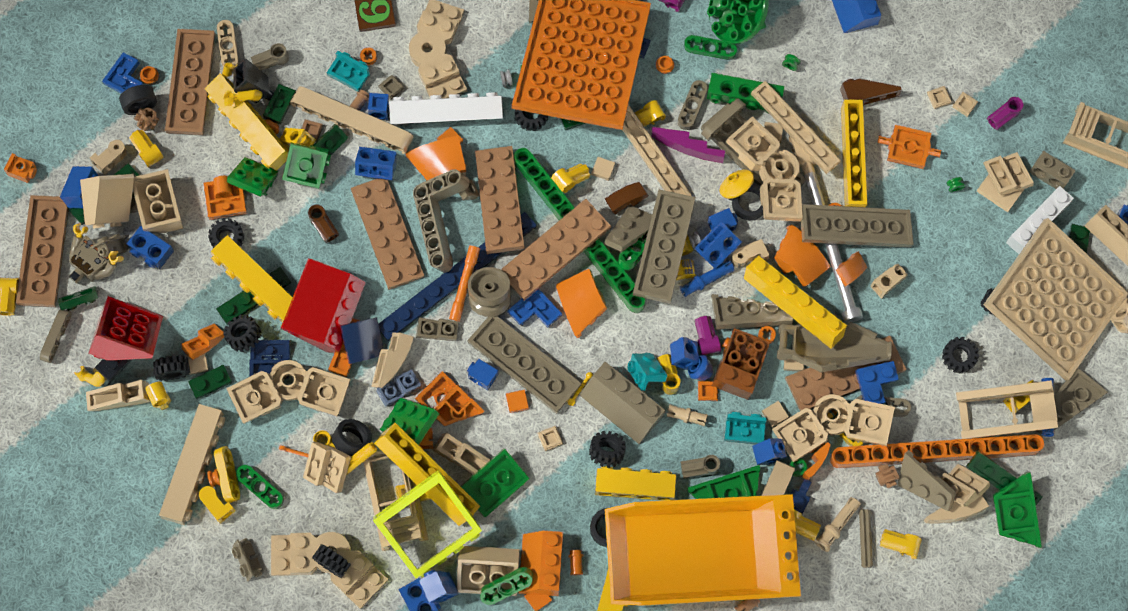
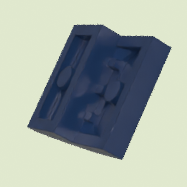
[340,317,384,364]
[249,340,290,379]

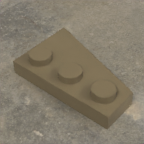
[605,205,652,252]
[897,450,956,511]

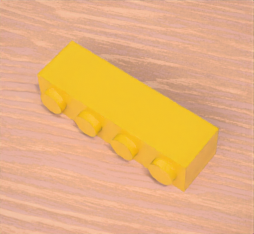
[595,466,676,501]

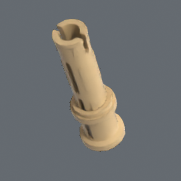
[814,497,861,552]

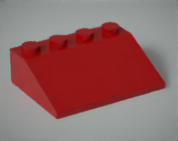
[280,258,366,353]
[88,296,163,360]

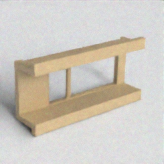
[1063,102,1128,169]
[956,381,1058,439]
[363,451,429,551]

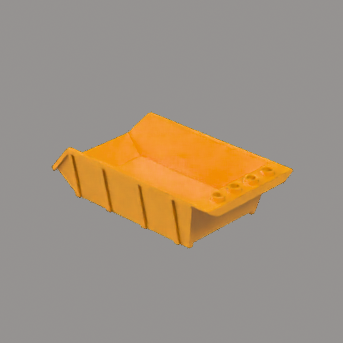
[605,494,801,605]

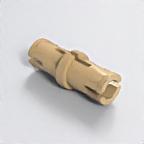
[667,404,708,426]

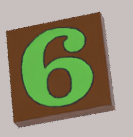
[354,0,396,32]

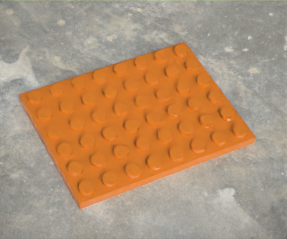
[512,0,651,130]

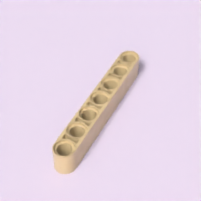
[290,86,414,154]

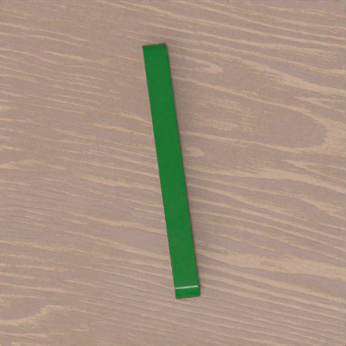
[515,148,645,313]

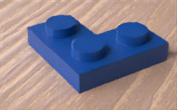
[102,52,144,93]
[508,289,562,328]
[855,361,899,404]

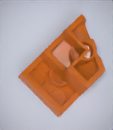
[406,135,466,181]
[775,224,831,287]
[555,269,607,338]
[414,371,484,426]

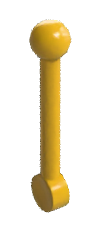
[567,372,593,406]

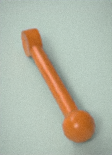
[279,445,309,458]

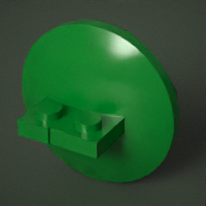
[707,0,769,44]

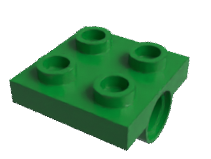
[227,157,278,197]

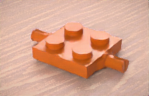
[877,125,941,169]

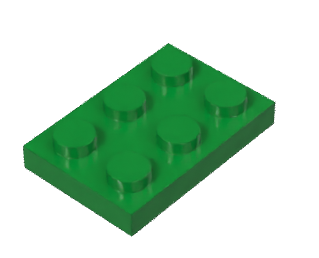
[379,398,440,445]
[460,448,529,518]

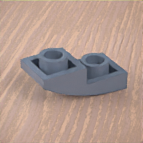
[376,369,421,407]

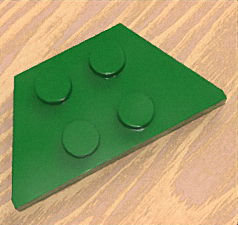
[687,465,760,499]
[993,471,1042,548]

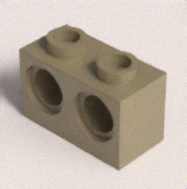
[1029,150,1076,189]

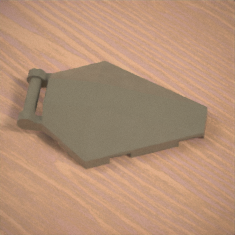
[777,314,892,373]

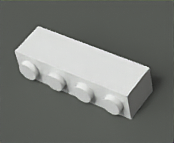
[1006,186,1074,254]

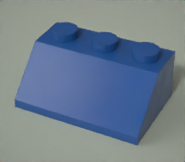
[832,0,882,33]

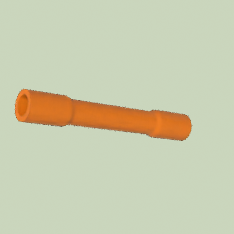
[449,245,480,322]

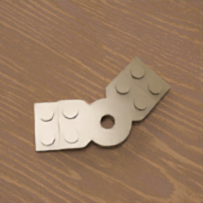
[409,0,467,99]
[726,116,803,222]
[226,360,351,424]
[772,394,895,462]
[271,532,388,609]

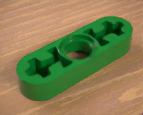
[684,35,737,60]
[618,235,647,270]
[236,465,284,509]
[480,567,533,605]

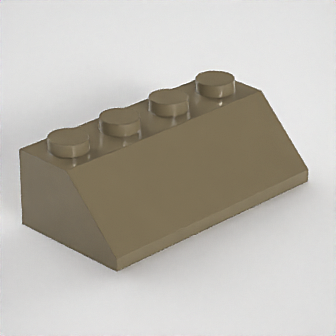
[580,362,665,444]

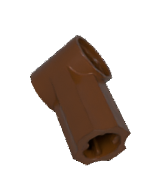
[308,204,339,243]

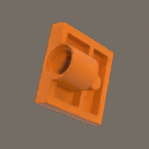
[203,175,247,220]

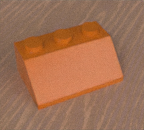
[518,530,563,596]

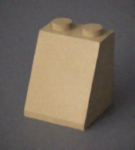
[80,174,134,229]

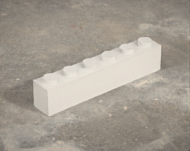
[389,92,503,124]

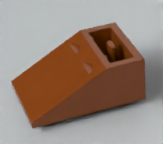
[711,328,770,400]

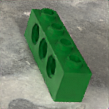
[707,73,785,114]

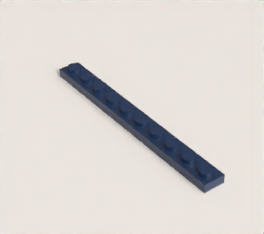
[378,212,537,341]

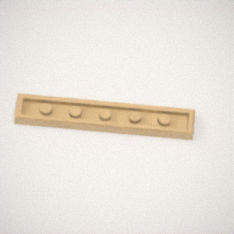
[751,81,841,174]
[623,104,692,196]

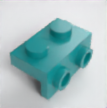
[326,51,370,92]
[627,352,667,391]
[724,412,767,444]

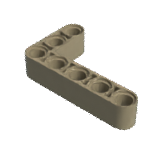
[413,169,469,273]

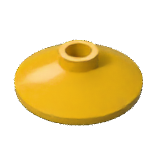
[719,169,754,199]

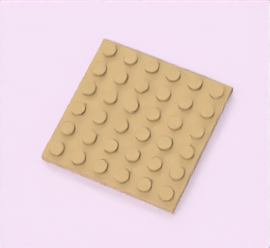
[983,218,1128,380]

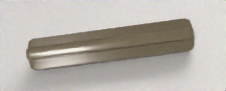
[859,509,873,568]

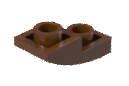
[605,182,649,215]

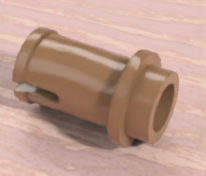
[349,90,369,111]
[734,599,761,611]

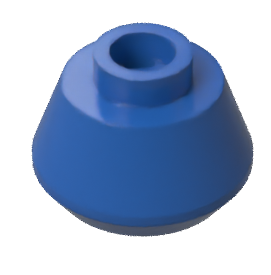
[688,355,713,381]

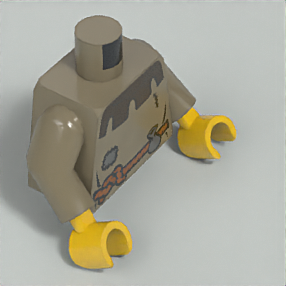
[68,223,124,284]

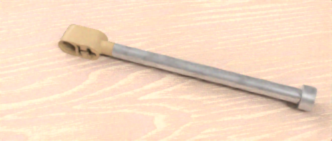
[789,135,863,323]

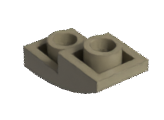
[416,318,458,341]

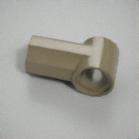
[251,43,289,71]
[680,455,720,479]

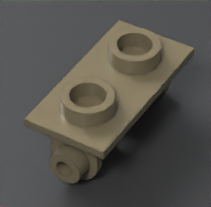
[91,234,129,257]
[232,538,263,582]

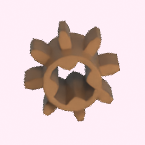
[134,108,159,131]
[875,464,899,488]

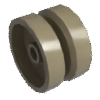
[468,267,511,317]

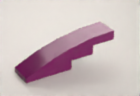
[651,127,725,164]

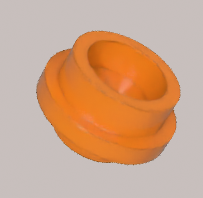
[656,56,674,74]
[140,66,159,84]

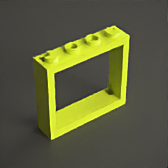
[373,470,482,578]

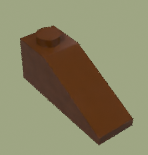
[840,79,902,105]

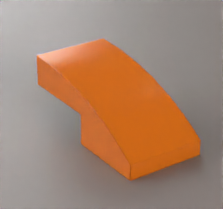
[836,251,868,286]
[182,324,224,360]
[802,442,830,480]

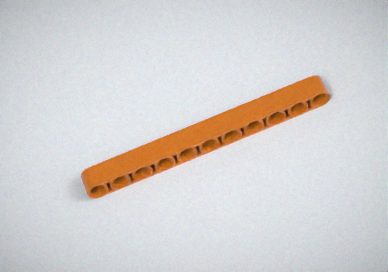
[830,434,1044,468]

